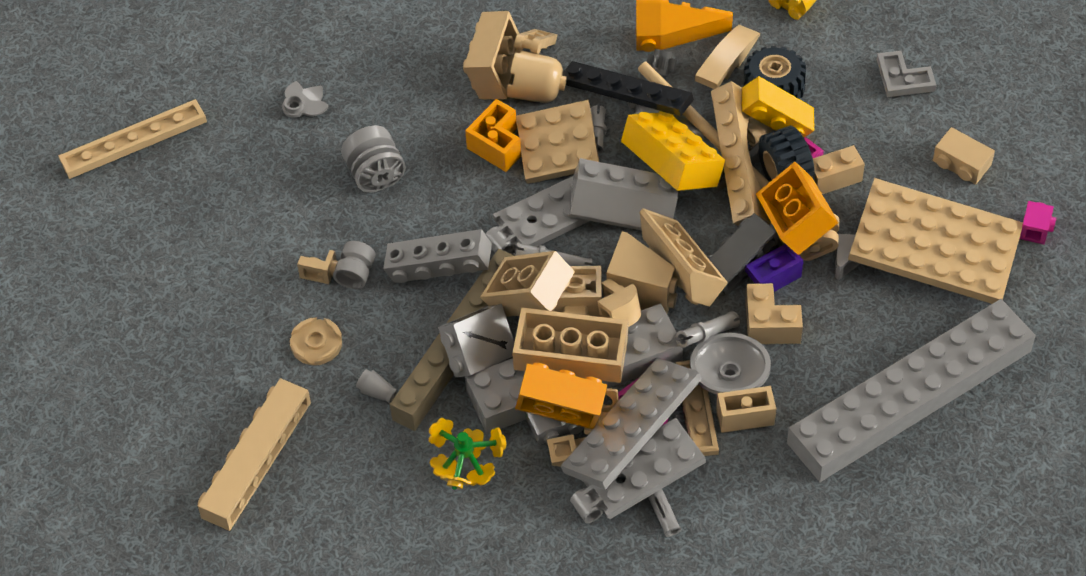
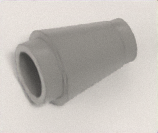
[356,369,397,403]

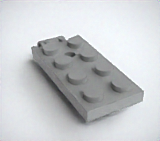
[485,176,589,254]
[570,418,706,523]

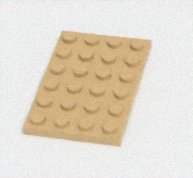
[848,178,1023,304]

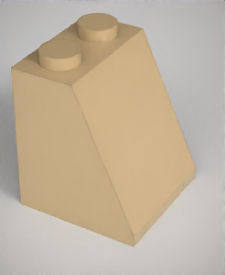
[607,231,678,314]

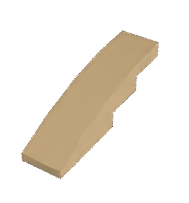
[695,25,760,89]

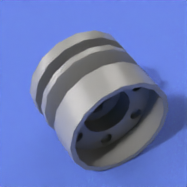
[341,125,406,193]

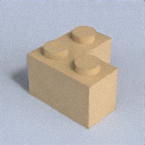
[745,283,803,344]

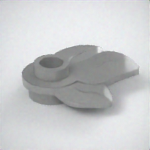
[282,81,328,118]

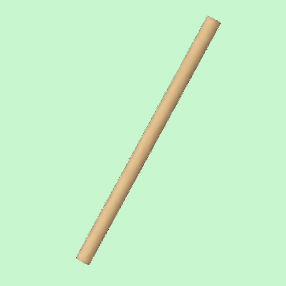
[638,62,769,189]

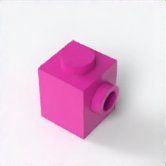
[1019,201,1056,245]

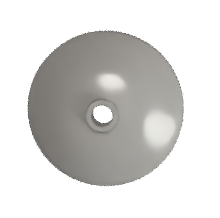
[690,333,771,394]

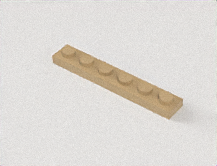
[59,99,207,179]

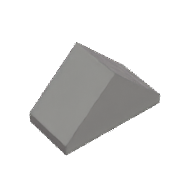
[835,234,860,281]

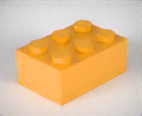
[756,162,839,255]
[515,363,607,429]

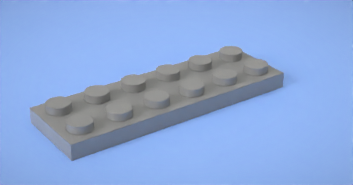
[561,358,702,490]

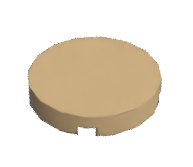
[290,317,342,365]

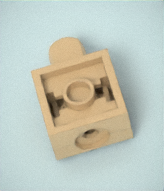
[552,266,602,317]

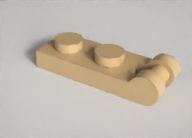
[514,29,558,54]

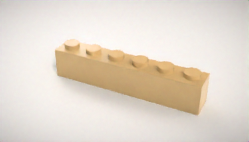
[198,378,311,531]

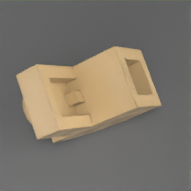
[597,279,641,327]

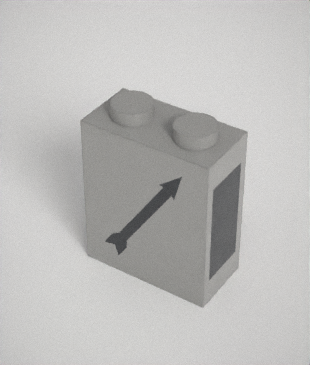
[438,304,515,378]

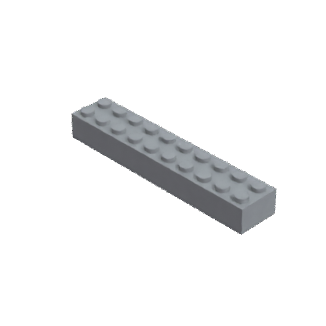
[787,299,1036,482]

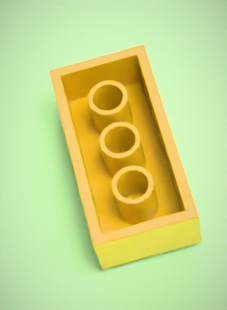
[621,111,725,191]

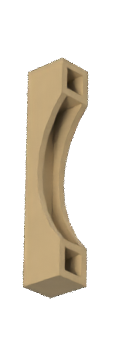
[711,81,771,226]

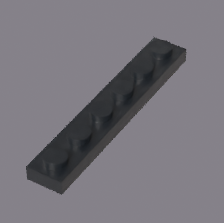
[562,61,694,116]

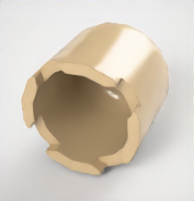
[507,49,567,103]

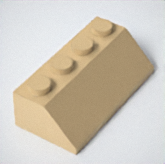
[640,208,728,307]

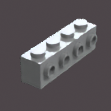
[383,229,492,283]

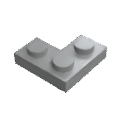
[876,51,936,97]

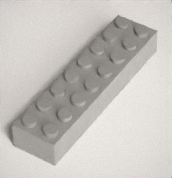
[465,304,683,434]

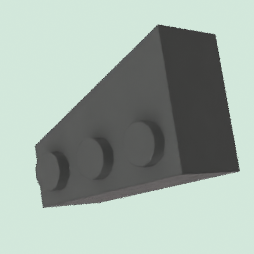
[708,213,782,296]

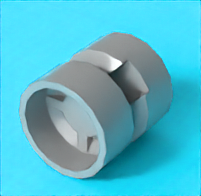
[333,241,376,290]

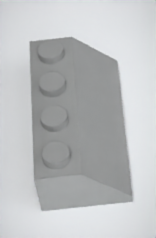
[569,158,678,231]

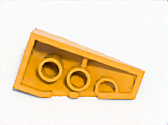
[636,0,733,52]

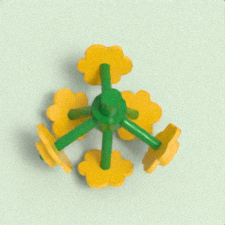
[429,418,506,490]

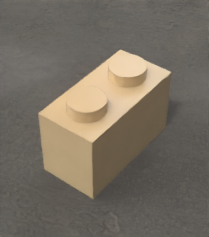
[933,127,995,184]
[813,145,865,194]
[716,386,776,433]

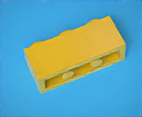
[742,76,814,137]

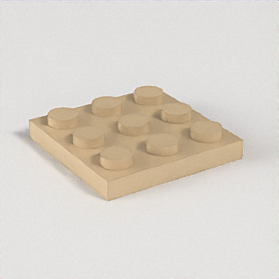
[516,100,599,183]

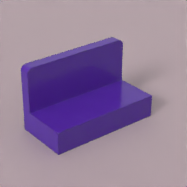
[745,244,803,292]

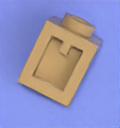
[297,250,338,284]

